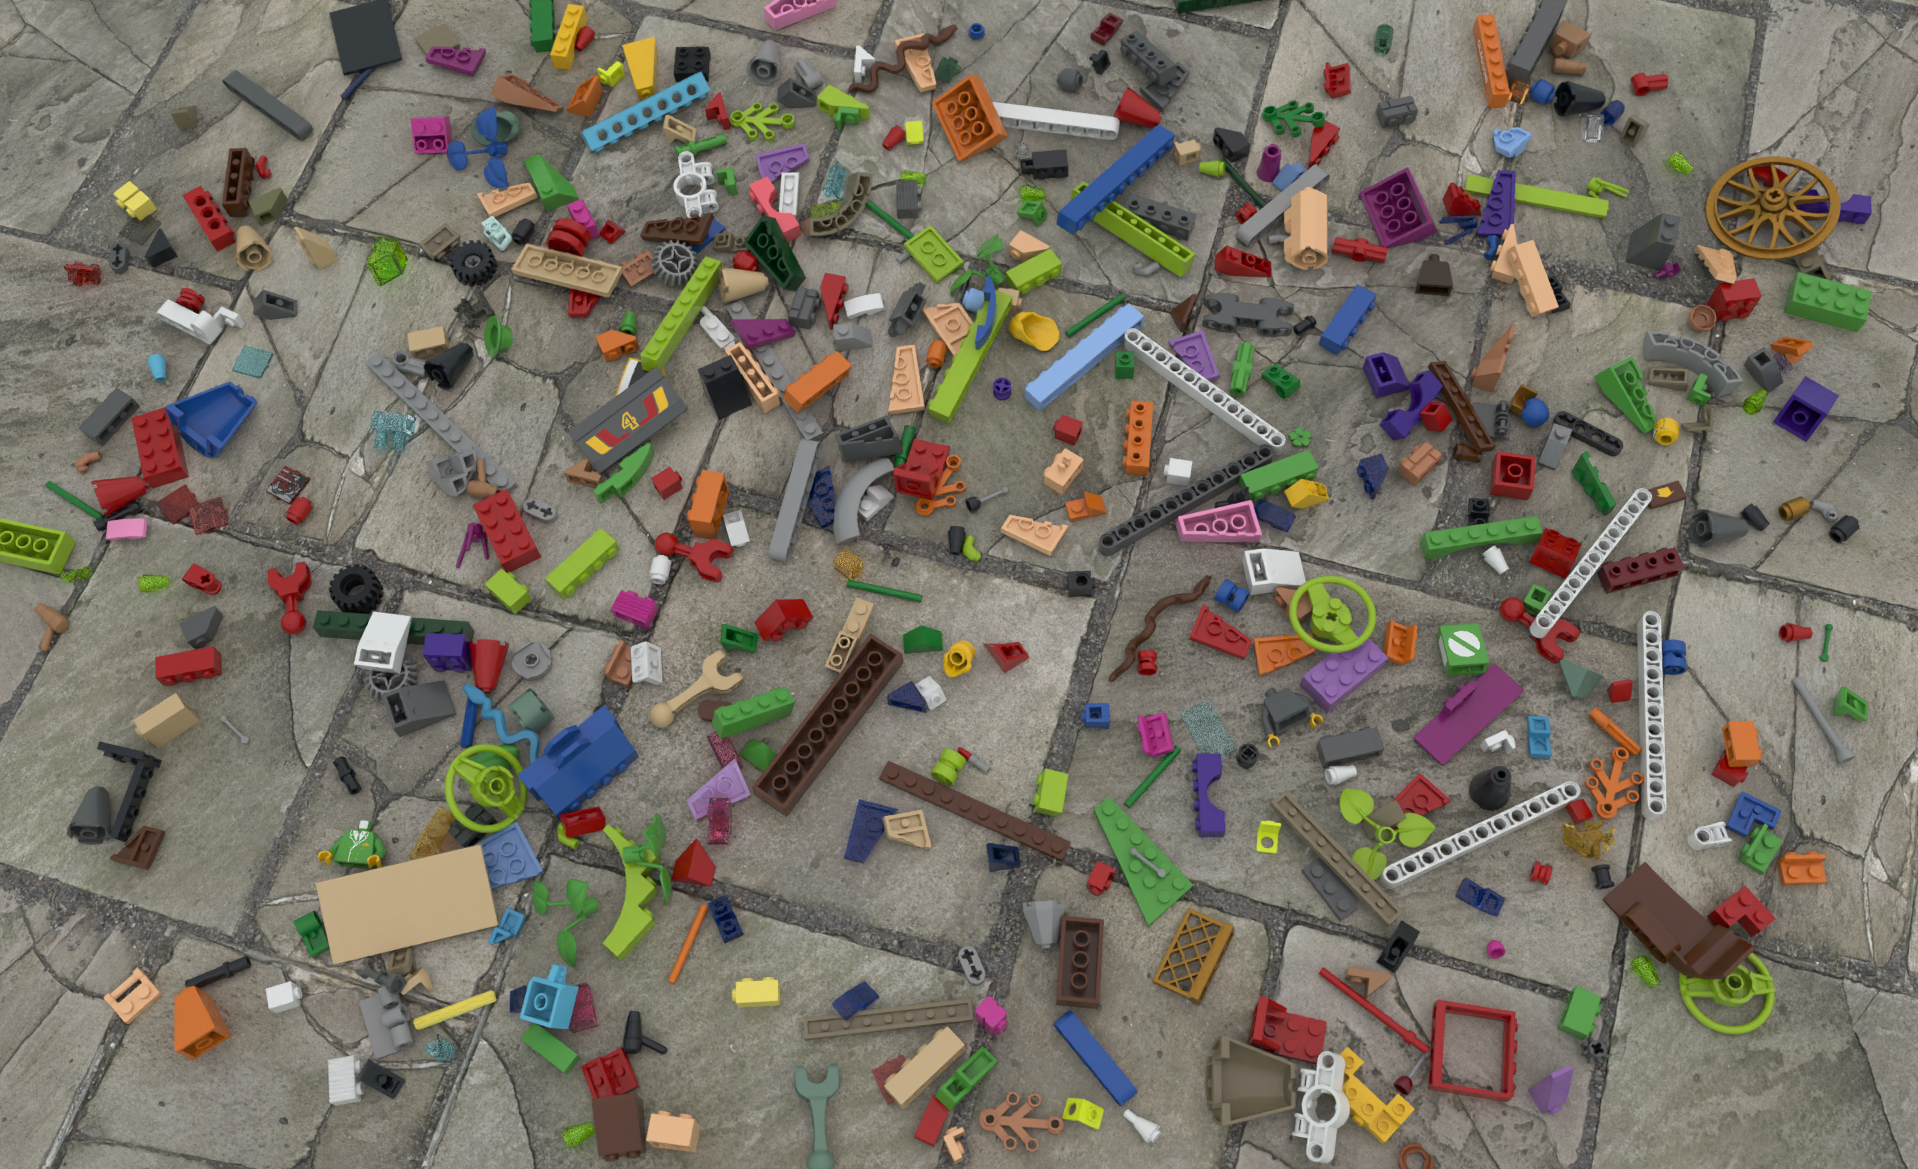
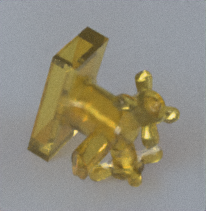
[1562,820,1616,859]

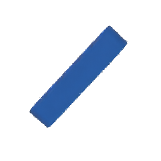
[1053,1010,1138,1107]

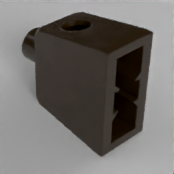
[1415,254,1453,296]

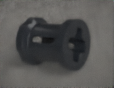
[1591,864,1615,890]

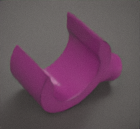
[1654,262,1681,279]

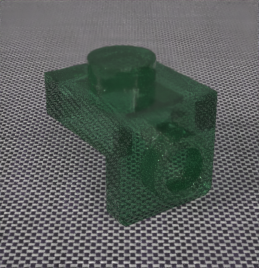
[934,57,961,83]

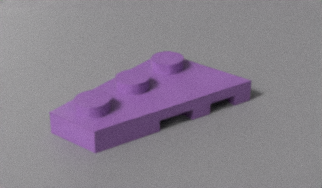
[755,143,809,183]
[1169,330,1220,381]

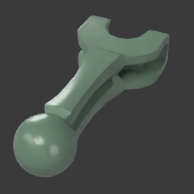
[795,1064,839,1169]

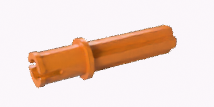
[1588,707,1642,756]

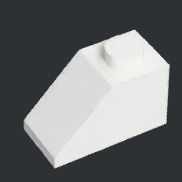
[723,510,750,547]

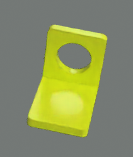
[905,121,924,145]
[1256,821,1281,854]
[1062,1098,1104,1130]

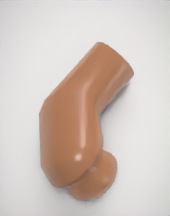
[75,451,102,472]

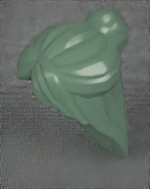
[471,111,520,147]

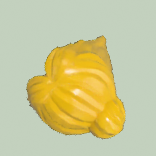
[1008,312,1059,351]

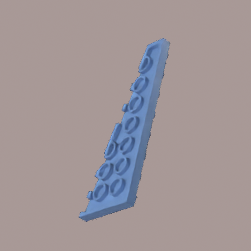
[475,822,544,890]

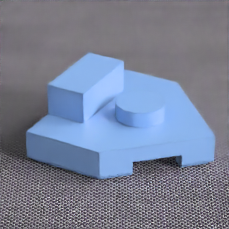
[1493,127,1532,158]

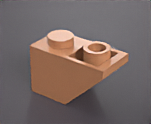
[1273,587,1312,624]

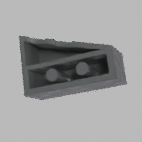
[835,415,903,462]

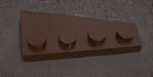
[640,213,714,246]

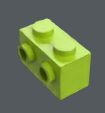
[485,568,532,615]
[1032,768,1068,817]

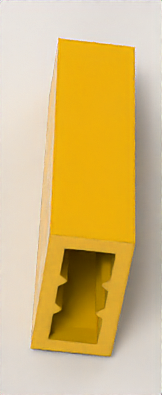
[622,37,658,101]

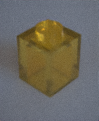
[833,548,864,580]

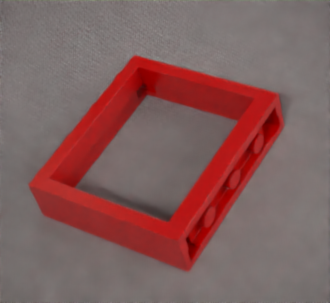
[1428,1000,1518,1102]

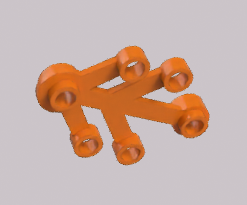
[915,455,966,516]
[1584,747,1644,819]

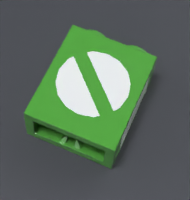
[1436,623,1489,676]

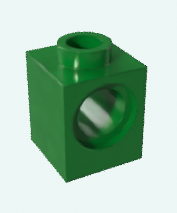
[1115,352,1134,379]

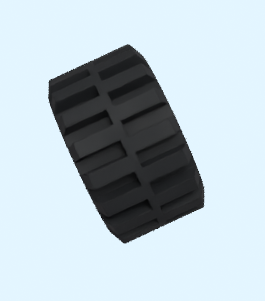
[329,564,384,614]

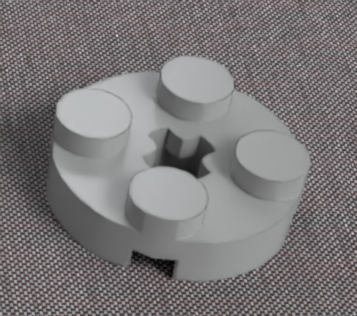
[512,642,553,681]

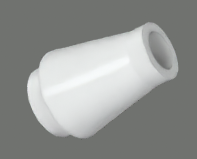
[1482,546,1509,575]
[1325,765,1357,786]

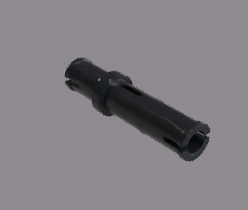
[185,955,251,988]

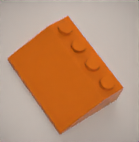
[931,74,1008,162]

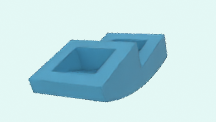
[1527,716,1552,759]

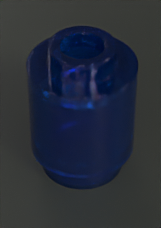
[1599,100,1625,125]

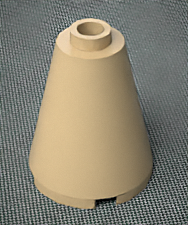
[235,226,272,271]
[718,267,768,303]

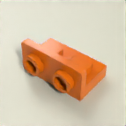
[1777,852,1827,885]

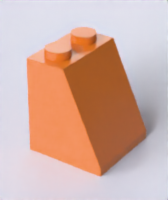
[174,985,231,1060]

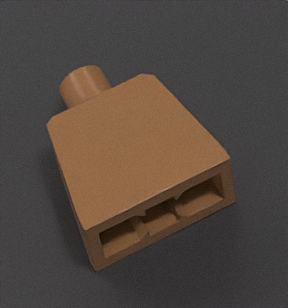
[1550,20,1592,58]

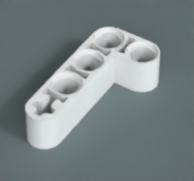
[156,299,222,344]

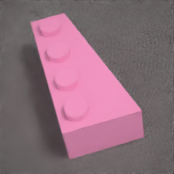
[764,0,836,30]
[1175,500,1262,543]

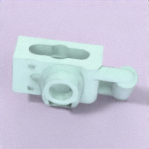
[481,216,512,251]

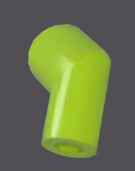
[963,536,981,562]
[557,822,580,850]

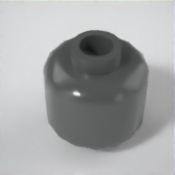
[1057,68,1083,92]

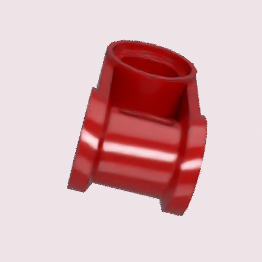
[182,563,222,595]

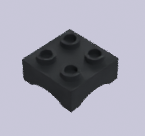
[674,47,711,82]

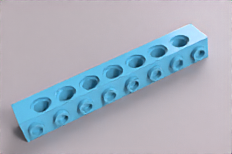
[580,72,711,152]

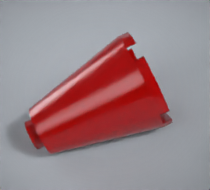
[1113,87,1162,129]
[91,476,149,517]
[469,639,509,694]

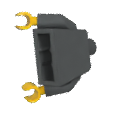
[1261,688,1323,749]

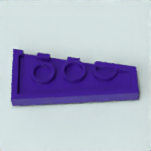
[1476,170,1516,238]

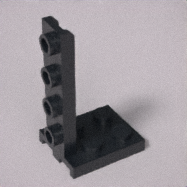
[97,742,162,842]

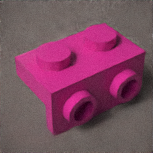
[1137,712,1175,758]

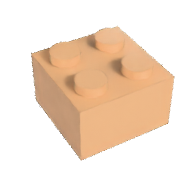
[646,1111,701,1153]

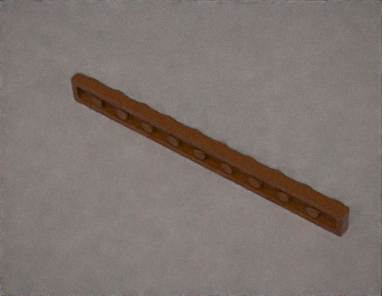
[879,761,1071,862]

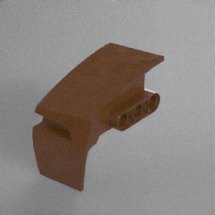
[1603,862,1756,979]

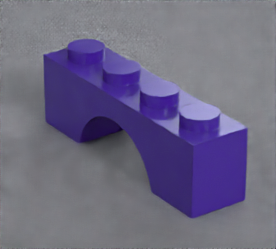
[1795,188,1872,224]
[1379,370,1443,440]
[1192,753,1226,837]

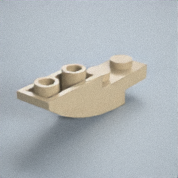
[825,597,875,673]

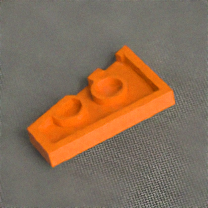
[1253,633,1315,677]

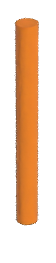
[668,904,708,984]

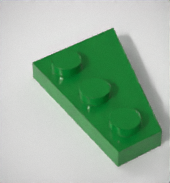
[1571,451,1616,516]

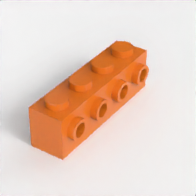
[783,351,852,414]
[1122,400,1153,476]

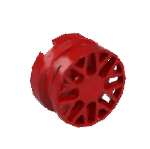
[175,288,205,314]

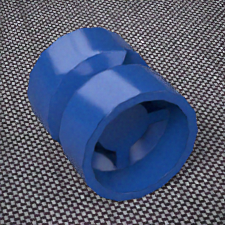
[1214,578,1250,613]
[1662,639,1687,675]

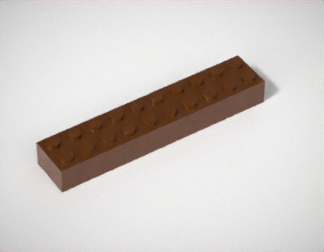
[752,633,904,817]

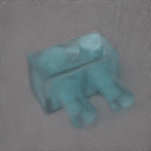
[370,410,416,452]

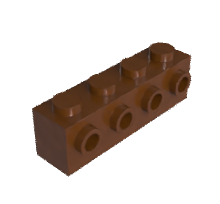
[222,148,255,217]

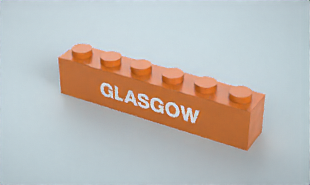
[1473,14,1510,108]

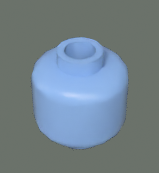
[962,288,984,313]

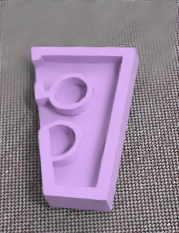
[687,759,751,820]

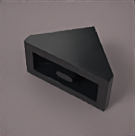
[144,229,178,267]

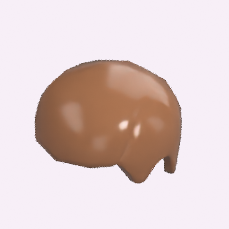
[1687,304,1717,332]

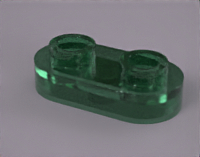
[1374,24,1393,55]

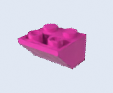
[410,116,452,154]

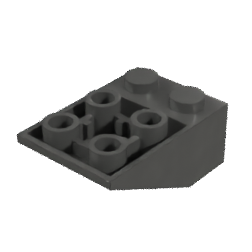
[382,680,456,737]

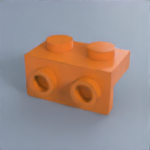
[1383,620,1418,666]

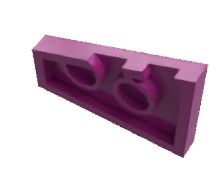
[425,47,486,76]
[731,319,796,350]

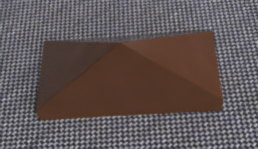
[1169,294,1197,333]

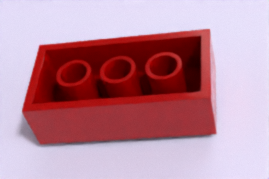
[131,407,189,488]
[473,489,541,573]

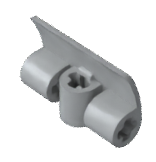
[359,985,414,1059]

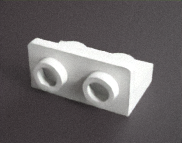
[631,641,663,686]

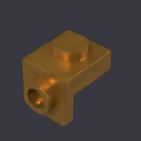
[1509,384,1538,416]

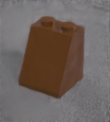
[592,1093,646,1162]

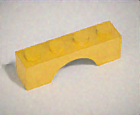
[550,4,588,70]

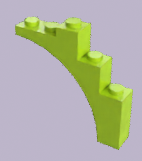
[603,824,661,961]

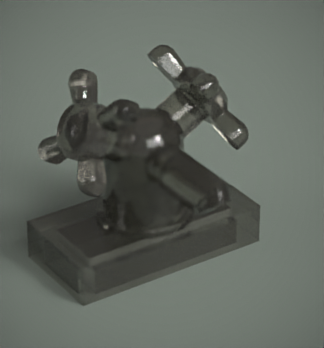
[453,287,496,330]

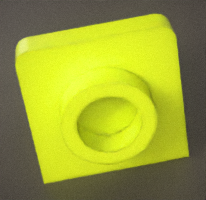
[597,61,625,87]

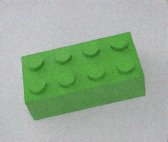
[1784,272,1872,332]

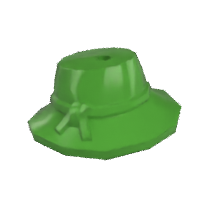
[484,315,513,358]

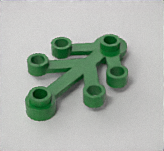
[1262,100,1325,137]

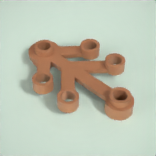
[979,1092,1064,1153]

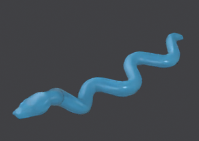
[462,683,540,764]

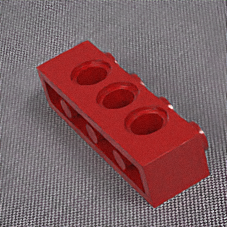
[182,186,236,252]

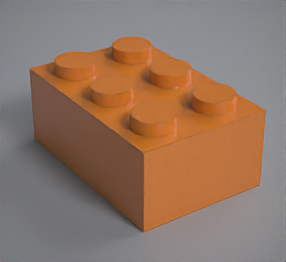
[687,470,729,539]

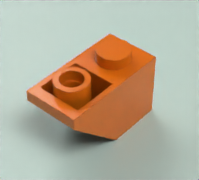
[595,330,640,362]

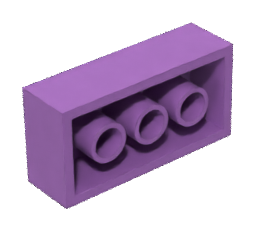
[1300,630,1388,713]

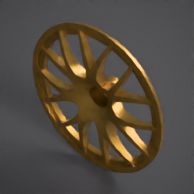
[1706,156,1841,260]

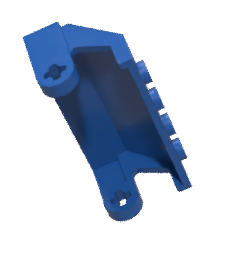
[517,706,639,821]

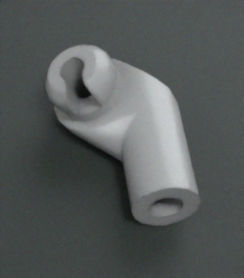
[1267,234,1290,245]

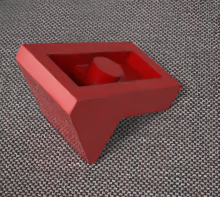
[705,92,731,130]

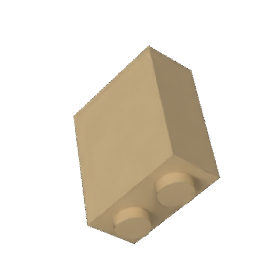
[133,693,201,748]

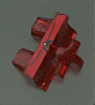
[64,262,101,287]

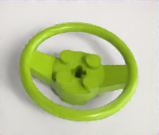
[1289,576,1376,653]
[445,744,528,833]
[1679,953,1775,1034]

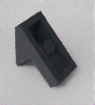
[356,1059,405,1099]

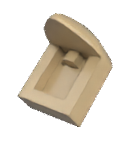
[401,968,433,995]

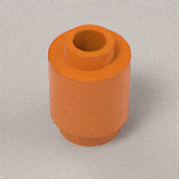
[926,340,947,368]

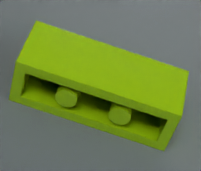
[1006,248,1062,295]

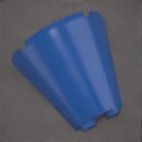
[165,382,258,458]

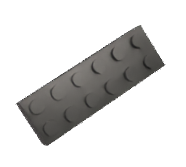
[1505,0,1567,94]

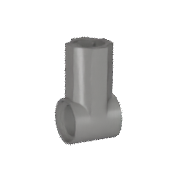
[794,58,823,90]
[393,350,428,378]

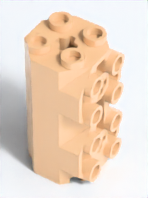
[1284,187,1328,270]

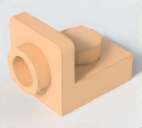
[943,1126,965,1164]

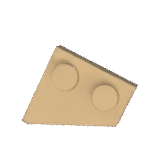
[882,810,932,849]

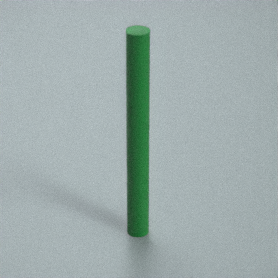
[866,200,915,240]
[1065,294,1125,337]
[45,481,105,519]
[847,579,923,602]
[1124,746,1181,809]

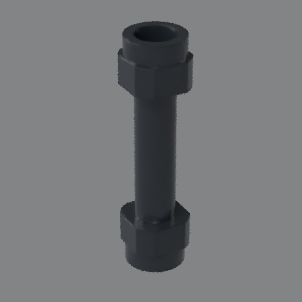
[93,501,142,531]

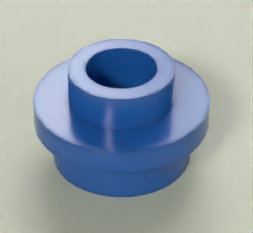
[968,23,985,39]

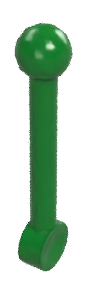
[1819,624,1833,662]

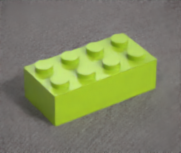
[0,518,76,575]

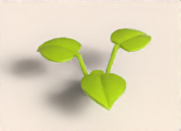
[1340,788,1435,881]

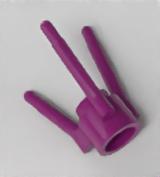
[456,523,489,568]

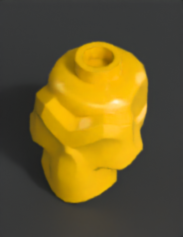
[943,640,976,677]

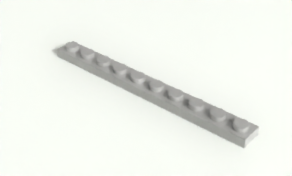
[725,299,823,441]

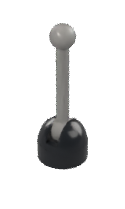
[965,487,1009,513]

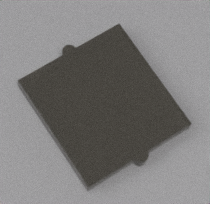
[119,215,162,245]

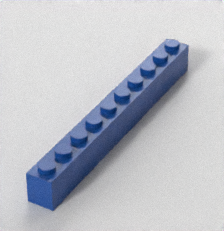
[1056,125,1175,235]

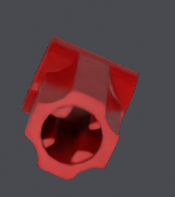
[1630,73,1668,96]

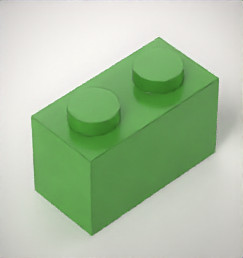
[1558,986,1602,1040]

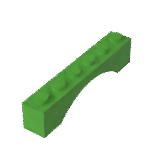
[1420,516,1542,560]

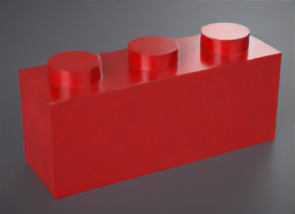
[155,646,222,686]

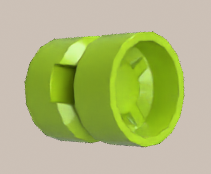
[930,748,966,786]

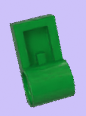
[1261,364,1300,399]
[294,911,330,958]

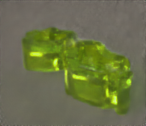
[59,566,92,583]

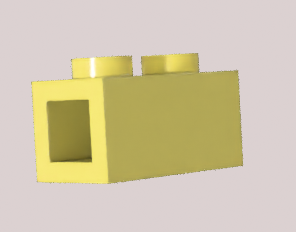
[732,977,781,1008]

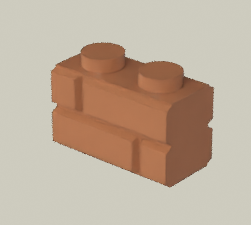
[1398,442,1443,486]

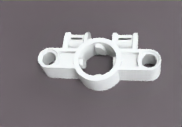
[674,151,719,218]
[1292,1051,1350,1163]

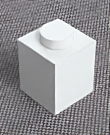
[1164,458,1192,486]
[266,981,302,1013]

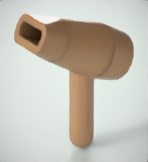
[1550,49,1587,76]
[467,459,503,498]
[34,603,70,652]

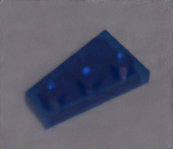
[807,466,836,529]
[844,799,898,864]

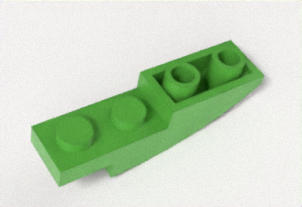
[593,443,654,504]

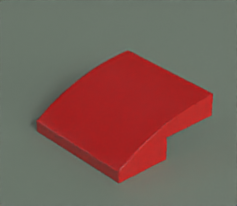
[581,1047,640,1099]

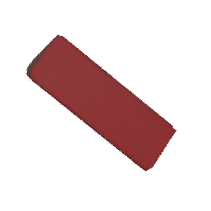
[560,807,606,838]

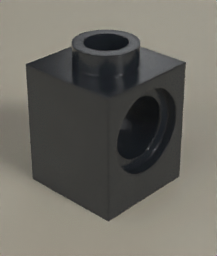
[1067,571,1095,597]

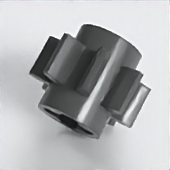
[1580,1036,1609,1065]

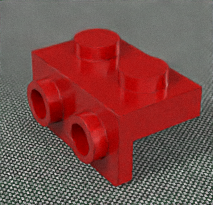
[1323,62,1351,99]

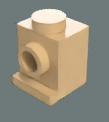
[1173,139,1201,166]

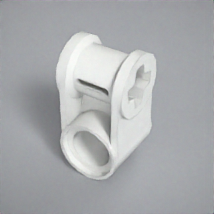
[1687,822,1733,850]

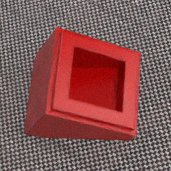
[599,220,626,244]
[1607,679,1633,703]
[1565,799,1594,825]

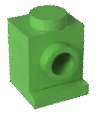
[1523,584,1552,618]

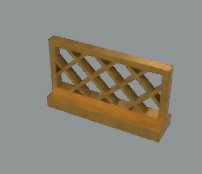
[1153,908,1235,1006]

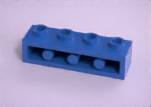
[1319,284,1376,355]

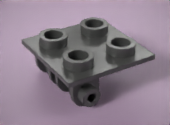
[1473,400,1510,440]

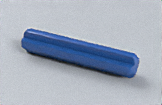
[460,698,478,748]

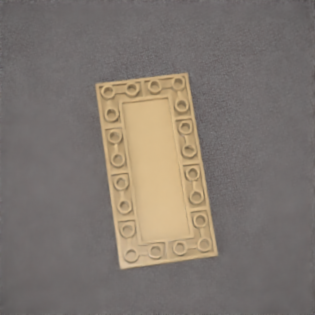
[315,844,499,964]

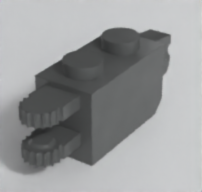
[888,282,926,337]

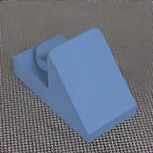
[1272,162,1307,192]

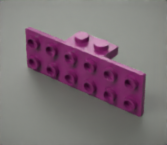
[1413,664,1524,766]

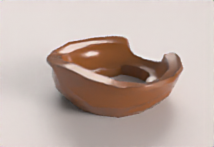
[1398,1143,1434,1169]

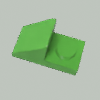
[1833,687,1868,722]

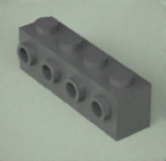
[1120,30,1177,86]
[1124,193,1196,241]

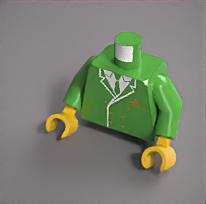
[318,820,386,869]

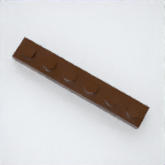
[1428,361,1496,453]

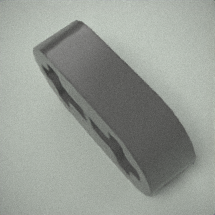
[109,242,129,274]

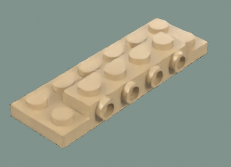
[511,243,623,298]

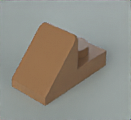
[564,459,604,488]
[1344,966,1391,999]

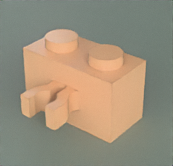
[1043,448,1084,495]

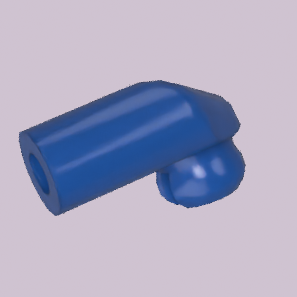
[1484,235,1500,260]

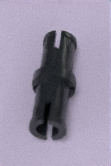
[333,756,362,795]

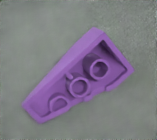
[1529,1065,1574,1115]

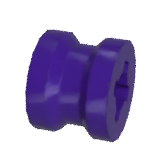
[993,377,1011,400]

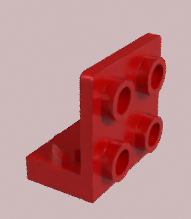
[1529,528,1581,579]

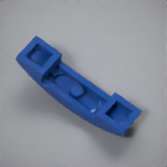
[975,276,996,350]

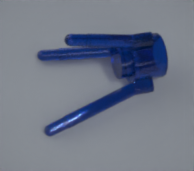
[1439,215,1478,245]

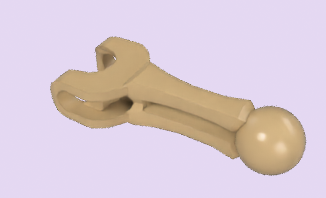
[649,650,744,728]

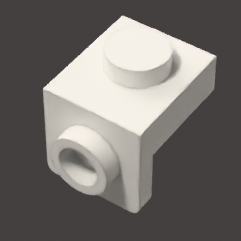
[913,676,946,710]

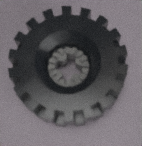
[449,240,497,287]

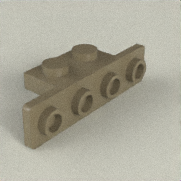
[1788,228,1835,281]

